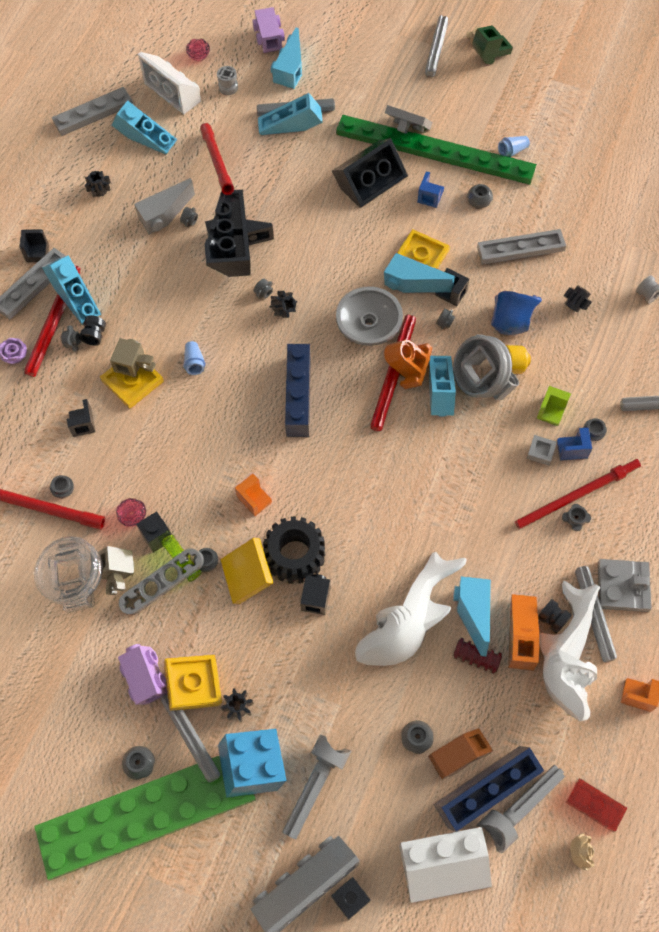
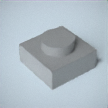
[527,435,557,465]

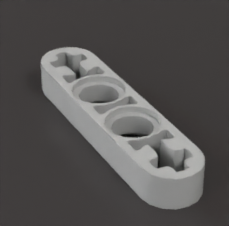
[119,549,204,614]

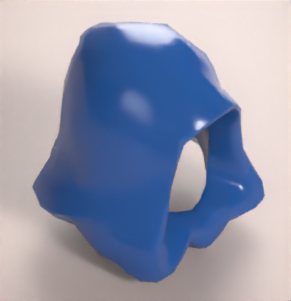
[491,291,542,336]

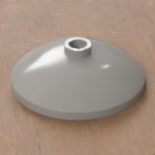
[336,287,403,346]

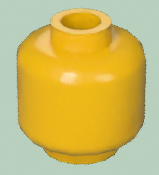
[505,345,531,374]

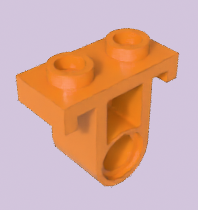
[384,340,433,389]

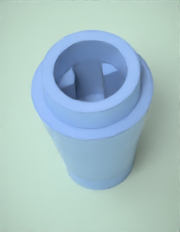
[498,136,530,157]
[183,341,206,375]

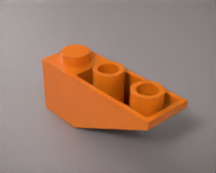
[508,594,539,671]

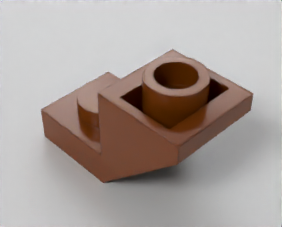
[428,728,493,780]

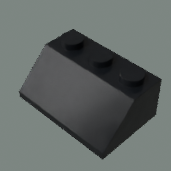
[332,138,408,207]

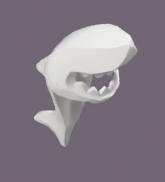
[355,552,467,666]
[539,581,600,722]

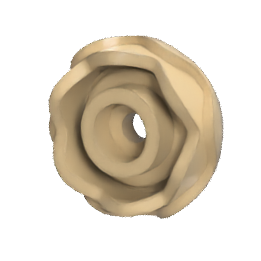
[570,833,595,870]

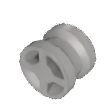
[636,275,659,303]

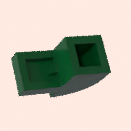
[472,25,513,64]

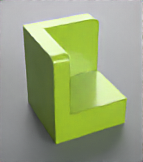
[537,386,571,426]

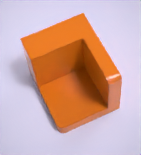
[235,474,272,516]
[620,678,659,712]

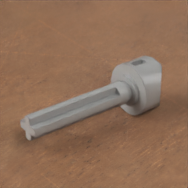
[282,734,351,840]
[477,765,565,853]

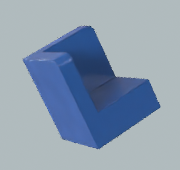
[417,171,444,208]
[557,428,593,461]

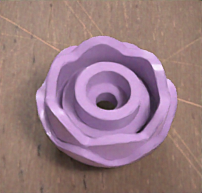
[0,338,27,364]

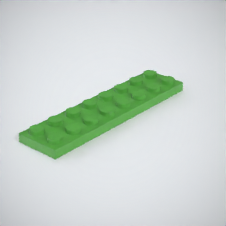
[34,756,256,881]

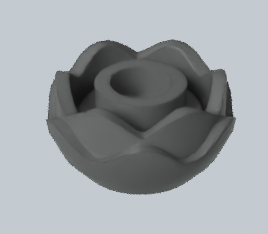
[467,184,493,209]
[401,720,434,754]
[122,746,155,780]

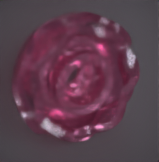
[186,38,210,61]
[116,498,146,527]

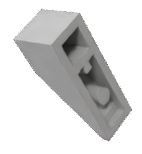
[134,178,195,234]

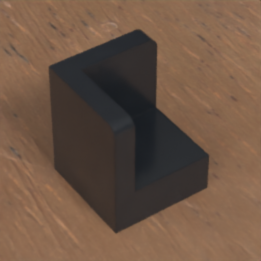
[19,229,49,262]
[435,268,470,306]
[67,399,96,437]

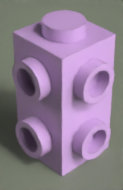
[252,7,285,53]
[118,644,167,705]

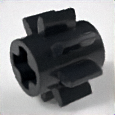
[85,171,111,197]
[563,285,592,313]
[269,290,297,318]
[221,688,254,723]

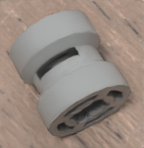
[217,66,238,95]

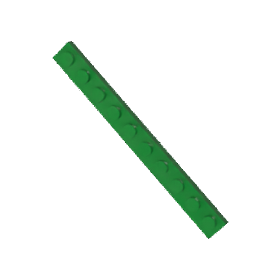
[336,115,537,185]

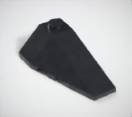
[205,189,251,277]

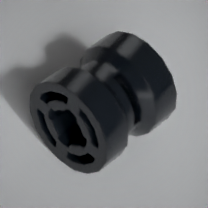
[79,315,106,346]
[538,599,572,634]

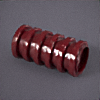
[453,637,502,674]

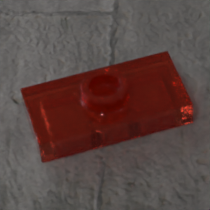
[565,778,627,833]

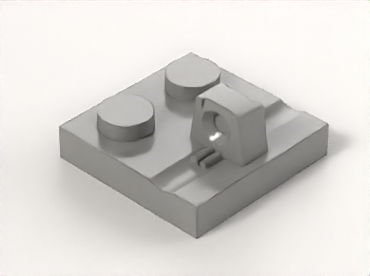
[385,105,433,133]
[598,559,652,612]

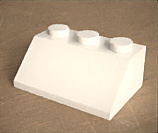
[138,52,201,114]
[399,827,492,903]

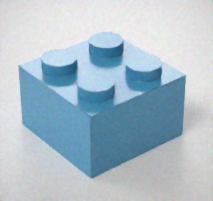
[218,729,287,798]

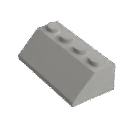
[250,836,360,932]

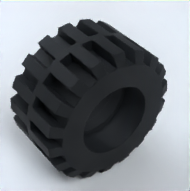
[263,516,325,584]

